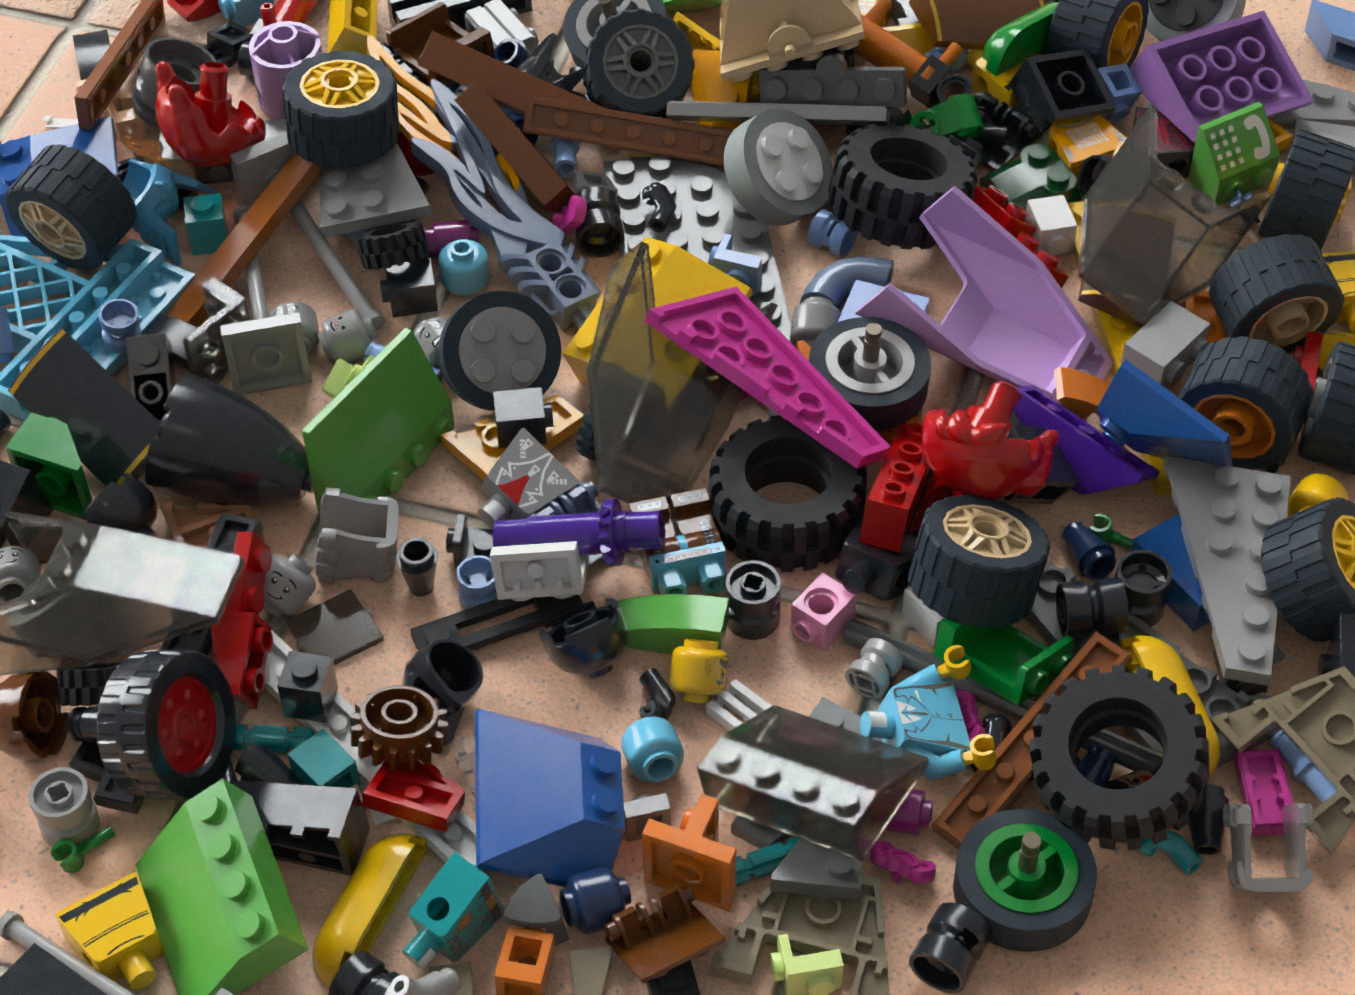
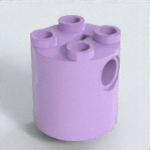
[249,21,322,120]

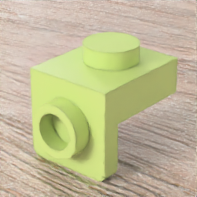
[770,934,844,995]

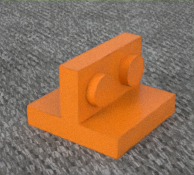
[642,793,736,912]

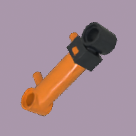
[856,0,973,108]

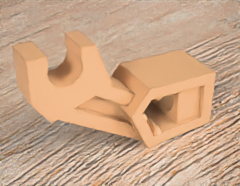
[75,79,146,142]

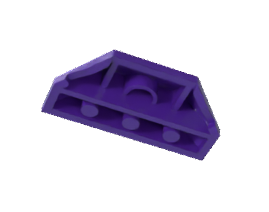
[1014,385,1160,495]

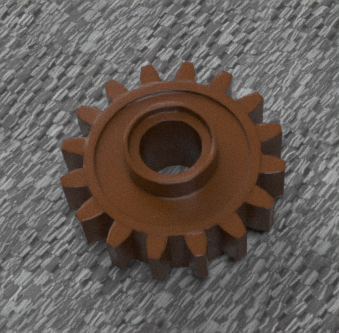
[350,685,449,770]

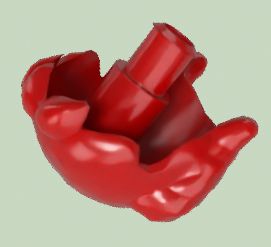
[155,61,266,167]
[922,381,1059,499]

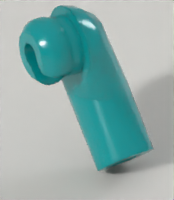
[1138,829,1204,875]

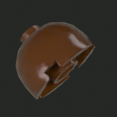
[0,671,69,760]

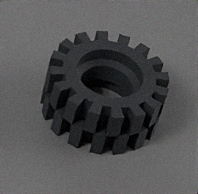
[355,220,430,270]
[56,662,120,706]

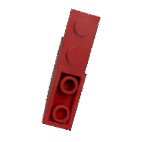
[972,185,1069,289]
[210,532,273,709]

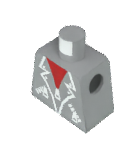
[477,427,579,528]

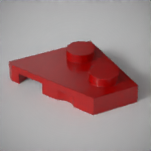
[362,760,465,832]

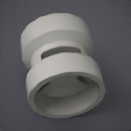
[845,638,904,699]

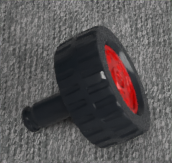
[66,649,236,800]

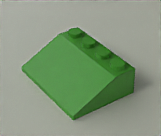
[302,327,454,512]
[135,779,309,995]

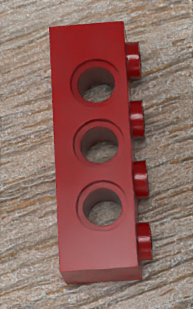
[859,423,933,553]

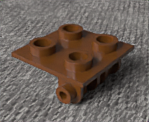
[604,883,726,983]

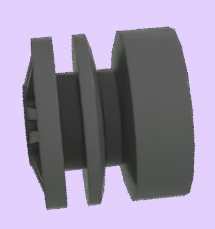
[131,37,217,129]

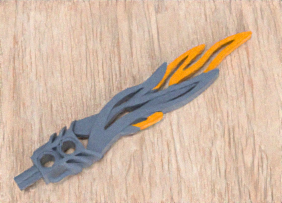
[367,35,601,331]

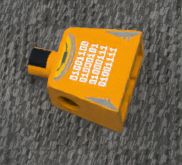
[1047,114,1132,187]

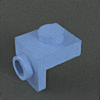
[708,233,762,295]

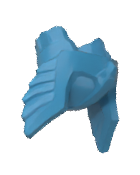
[123,158,215,266]

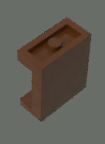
[386,2,495,88]

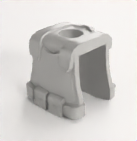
[316,487,399,584]
[1223,803,1313,892]

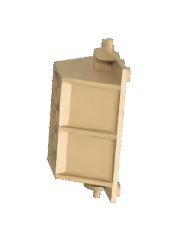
[719,0,865,82]

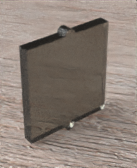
[285,589,384,665]

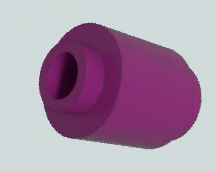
[424,219,480,261]
[865,784,933,836]

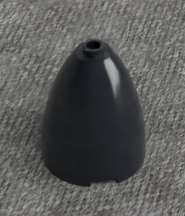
[145,373,314,506]

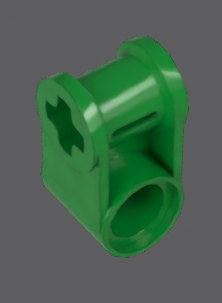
[909,93,984,140]

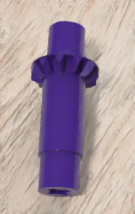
[493,499,666,566]

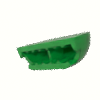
[982,2,1058,76]

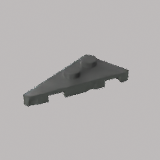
[770,765,869,901]

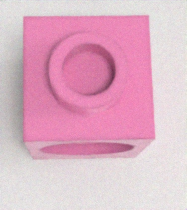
[790,572,857,651]

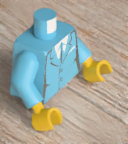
[860,645,997,780]

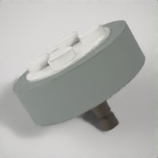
[724,108,833,226]

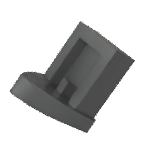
[503,874,570,946]

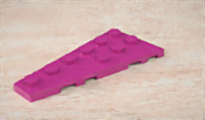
[644,286,891,468]

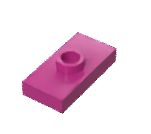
[1233,749,1293,836]

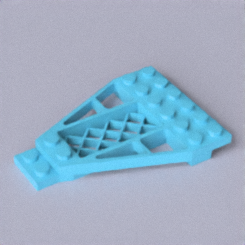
[0,235,196,421]

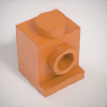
[494,926,556,995]

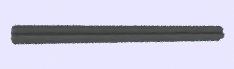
[843,619,1163,775]

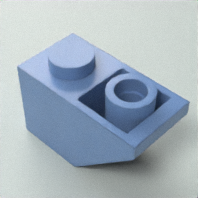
[1305,0,1355,71]

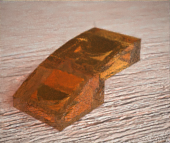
[122,135,198,179]

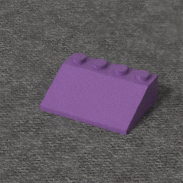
[1130,11,1314,142]

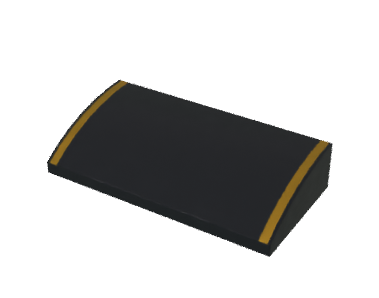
[8,328,161,486]

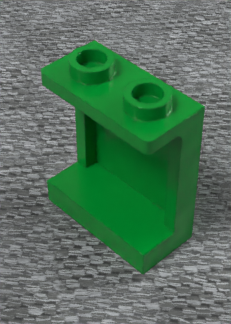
[933,618,1075,706]

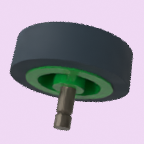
[953,809,1097,952]

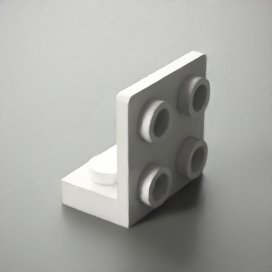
[490,541,590,601]

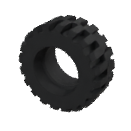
[828,123,978,250]
[709,415,867,572]
[1029,665,1210,850]

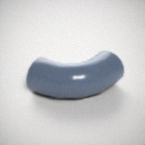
[800,256,894,308]

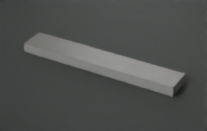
[666,101,890,126]

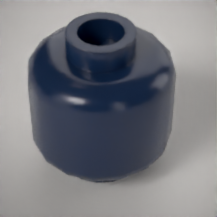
[559,866,632,934]

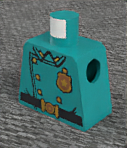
[402,852,505,970]

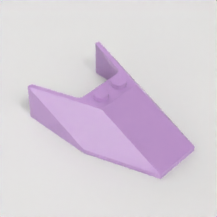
[855,186,1113,410]

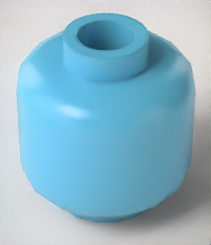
[439,239,490,296]
[621,716,684,783]

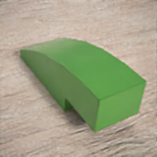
[604,594,729,655]

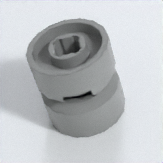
[28,767,100,847]

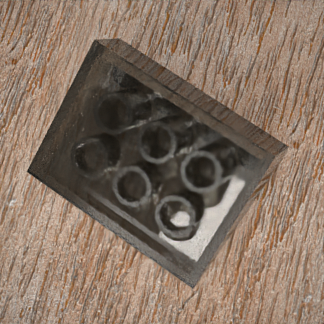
[697,705,929,862]

